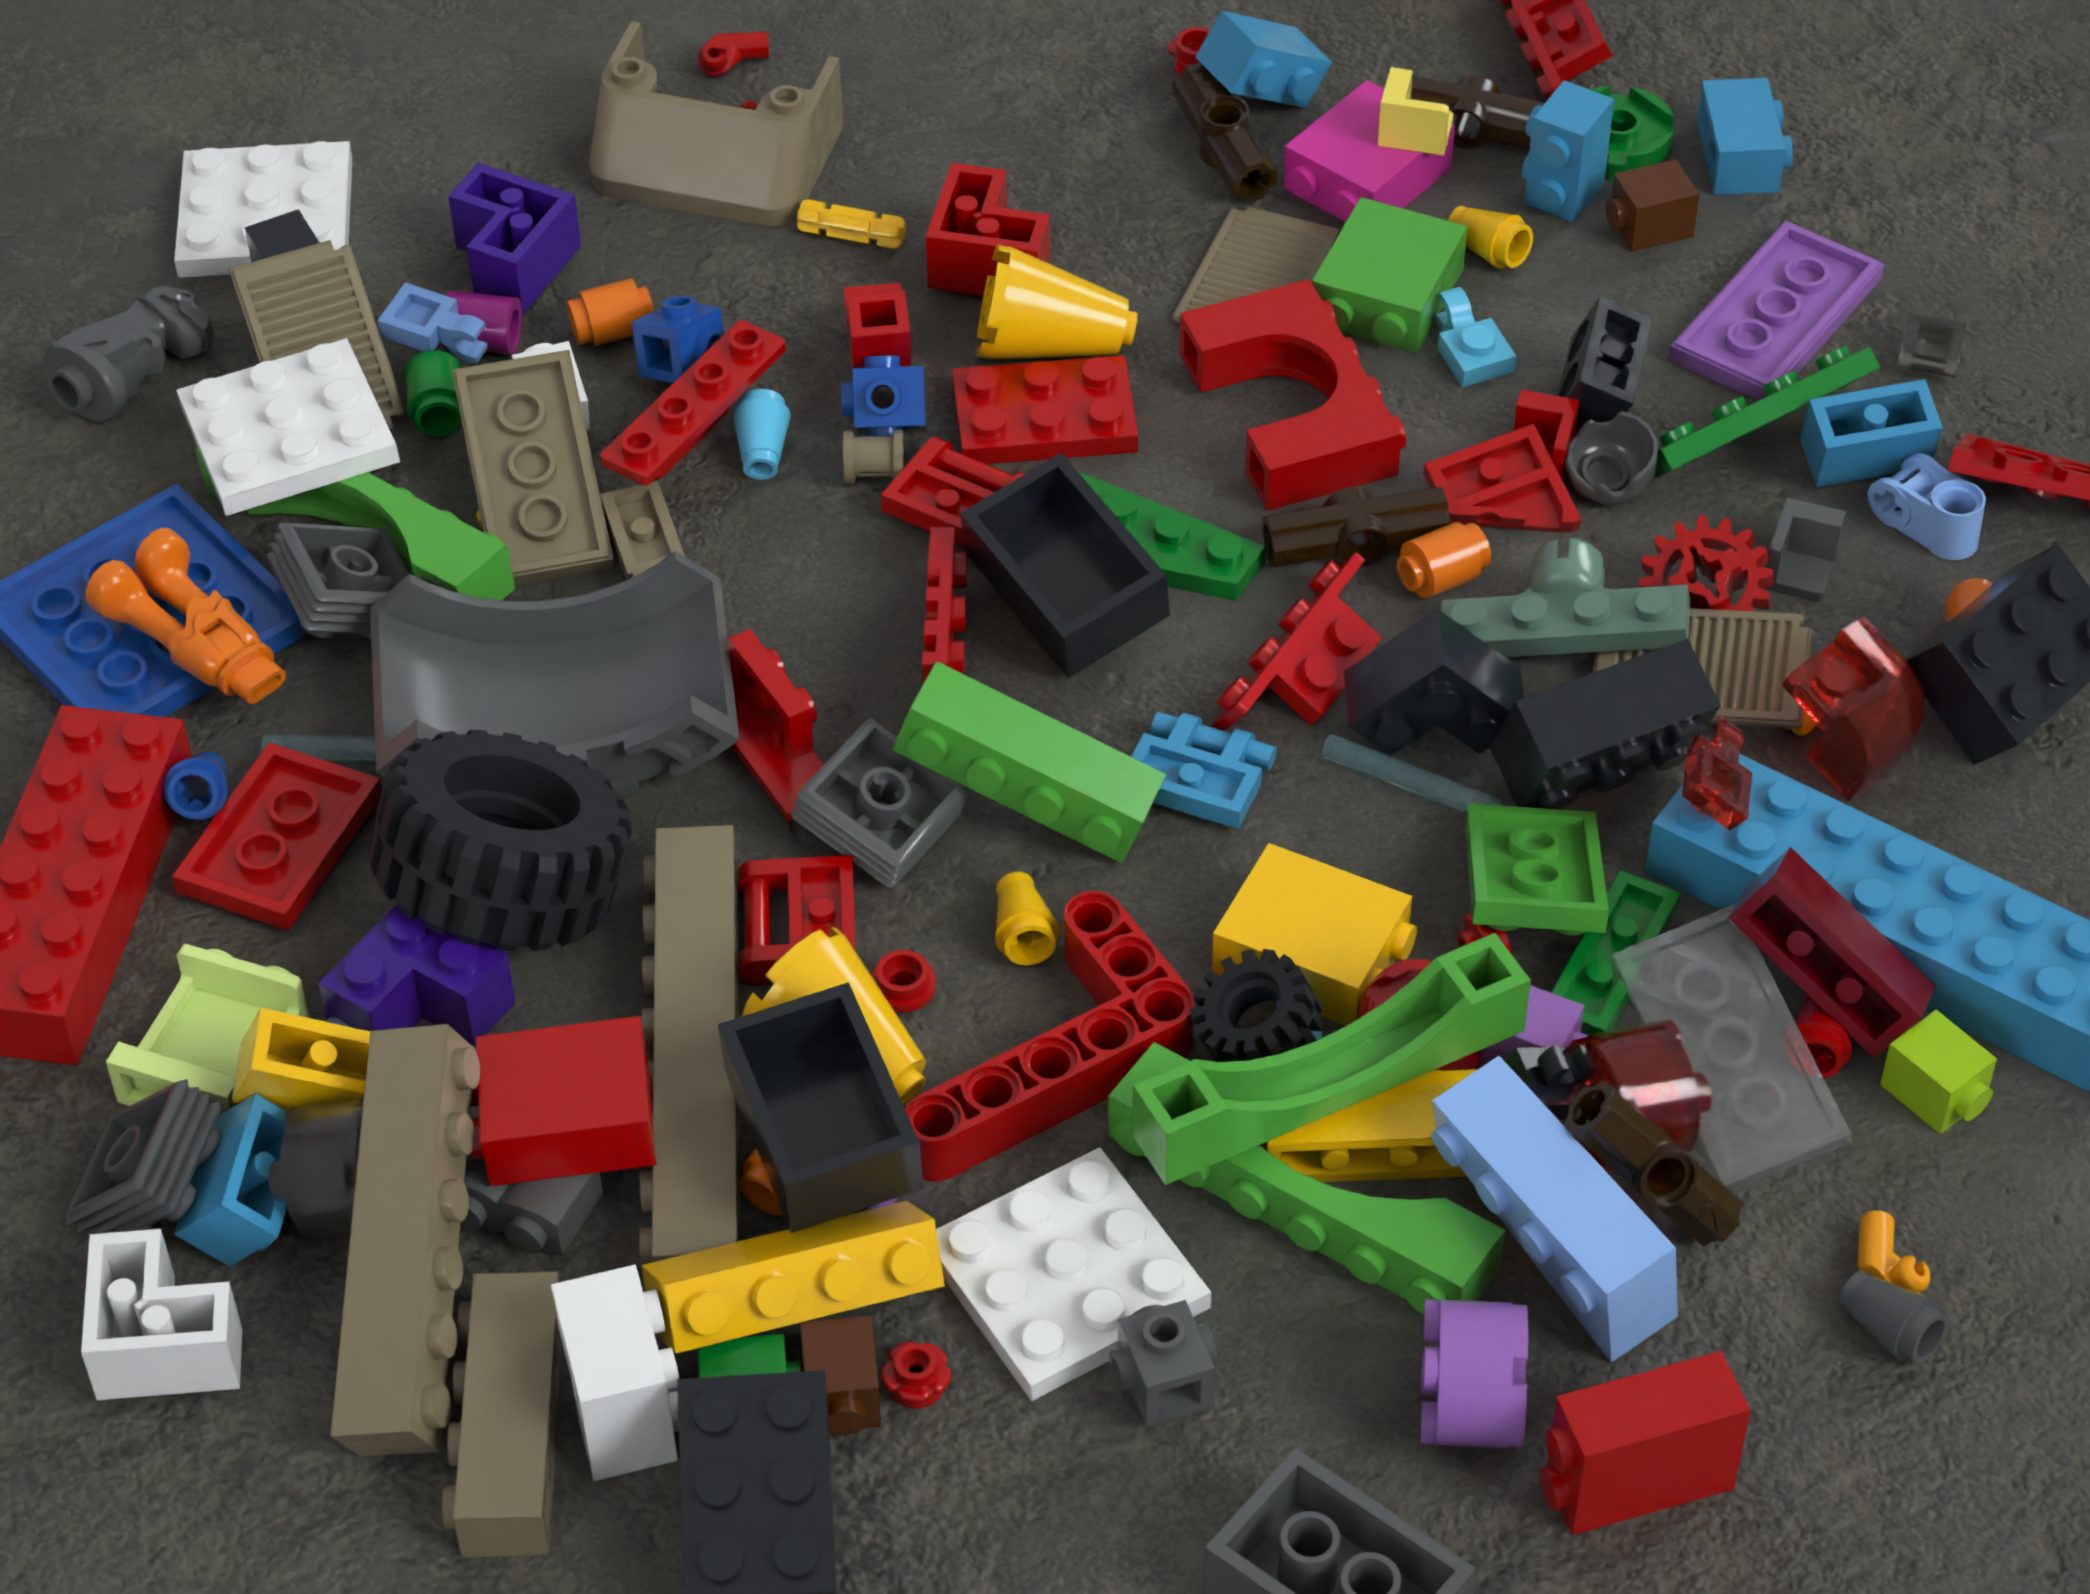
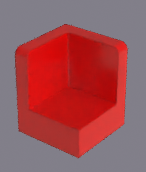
[1514,389,1579,481]

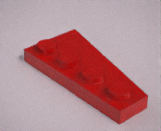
[922,527,967,684]

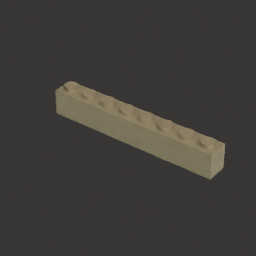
[639,825,741,1269]

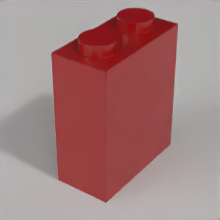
[471,1016,657,1186]
[1540,1351,1751,1535]

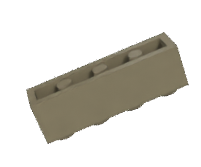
[442,1272,563,1557]

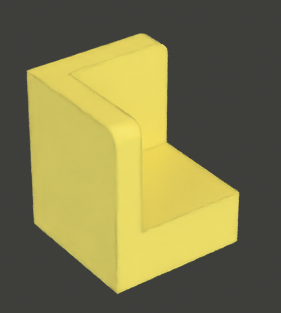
[1378,67,1453,156]

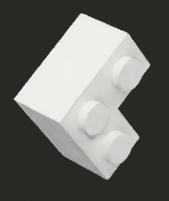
[81,1229,243,1400]
[551,1264,679,1481]

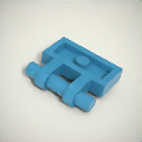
[1131,712,1277,829]

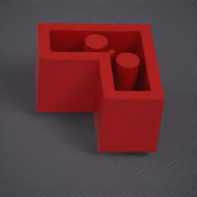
[926,163,1050,295]

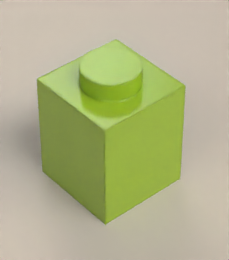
[1880,1010,1997,1135]

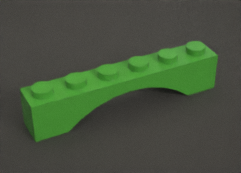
[195,447,516,600]
[1132,933,1531,1185]
[1108,1042,1505,1314]

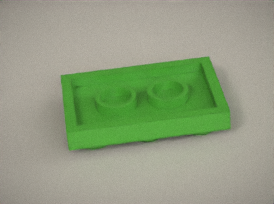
[1465,803,1609,935]

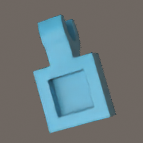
[1436,287,1517,388]

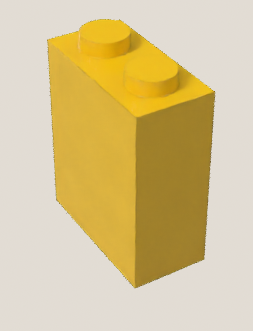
[1212,843,1417,1026]

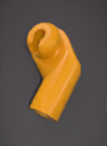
[1857,1210,1931,1294]

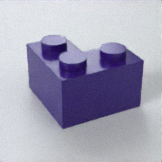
[448,163,581,315]
[318,904,516,1046]

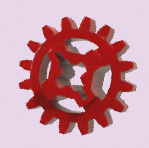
[1638,515,1774,611]

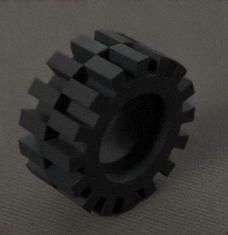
[1191,949,1323,1062]

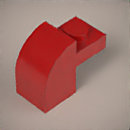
[843,283,911,370]

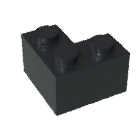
[1344,609,1524,756]

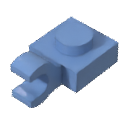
[377,282,488,364]

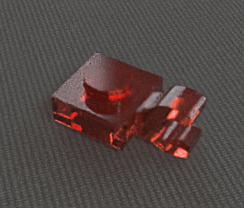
[1682,717,1752,831]

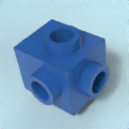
[632,296,724,383]
[841,356,926,436]

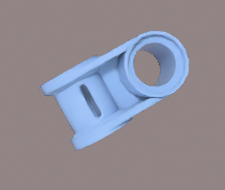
[1867,453,1986,560]

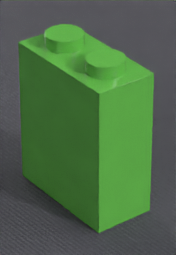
[1312,197,1467,354]

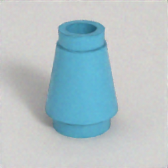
[732,389,791,480]

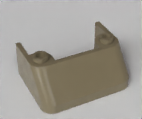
[588,21,843,227]

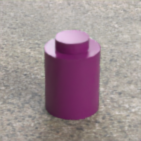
[441,290,522,355]

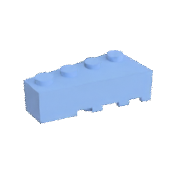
[1431,1056,1678,1363]

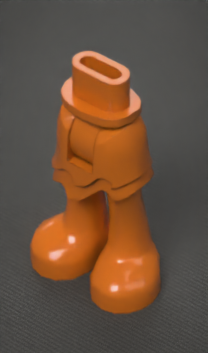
[85,528,286,704]

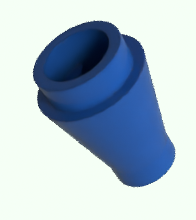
[164,752,228,820]

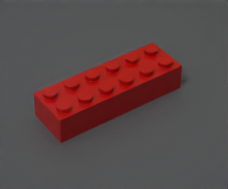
[0,705,192,1066]

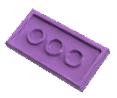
[1668,221,1885,401]

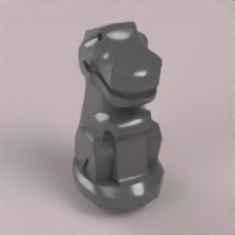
[41,286,214,422]

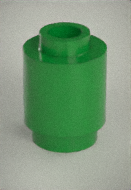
[403,350,462,437]

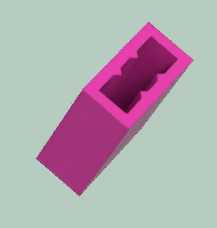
[1283,80,1455,223]

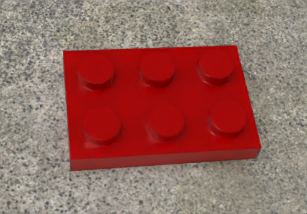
[952,355,1138,464]
[172,742,382,931]

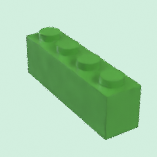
[892,661,1166,863]

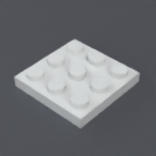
[174,141,352,278]
[176,338,400,516]
[936,1147,1211,1402]

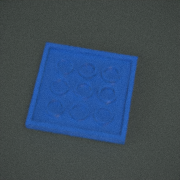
[0,483,309,717]

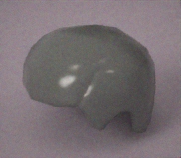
[1564,411,1659,505]

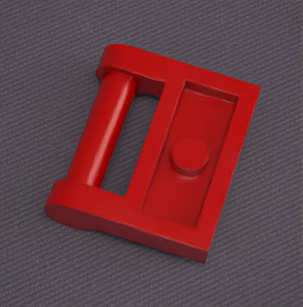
[881,436,1025,546]
[737,855,856,985]

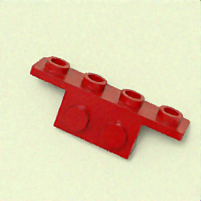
[1500,0,1613,100]
[600,320,786,486]
[1210,552,1382,731]
[728,629,824,822]

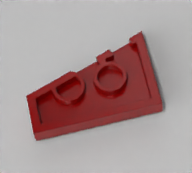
[1948,433,2090,508]

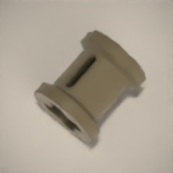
[843,430,904,483]

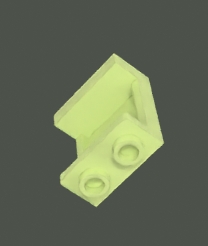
[106,944,310,1116]

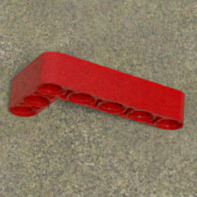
[905,891,1194,1182]

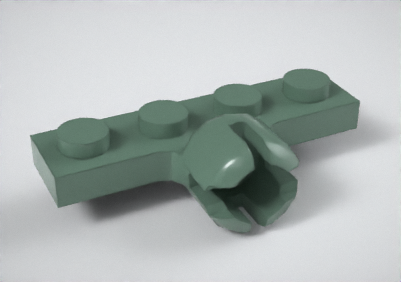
[1441,537,1690,657]

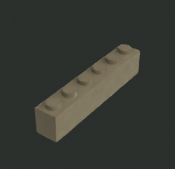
[330,1024,480,1457]

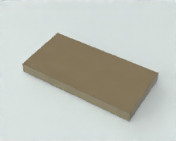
[452,350,614,586]

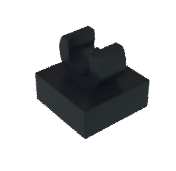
[1504,1045,1596,1120]

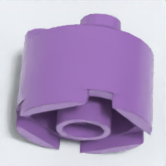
[1420,1299,1528,1448]

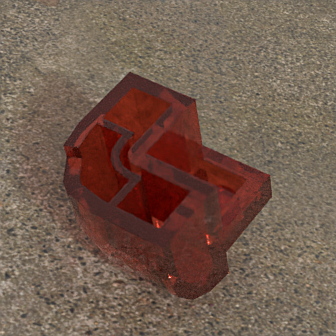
[1781,617,1924,802]

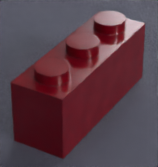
[1728,847,1936,1058]

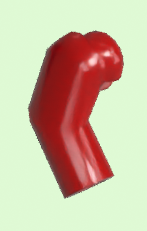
[697,31,769,76]

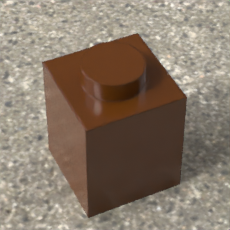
[1606,159,1699,252]
[800,1316,881,1435]

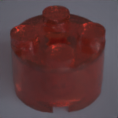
[1567,1019,1712,1171]

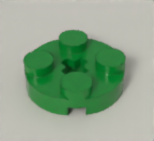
[1589,86,1674,181]

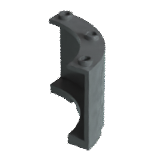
[370,551,739,796]

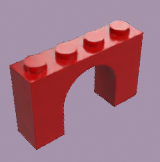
[1179,279,1406,511]

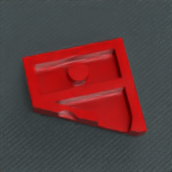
[1423,423,1582,533]

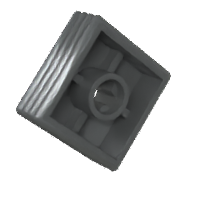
[267,523,410,639]
[791,718,970,888]
[65,1079,221,1240]

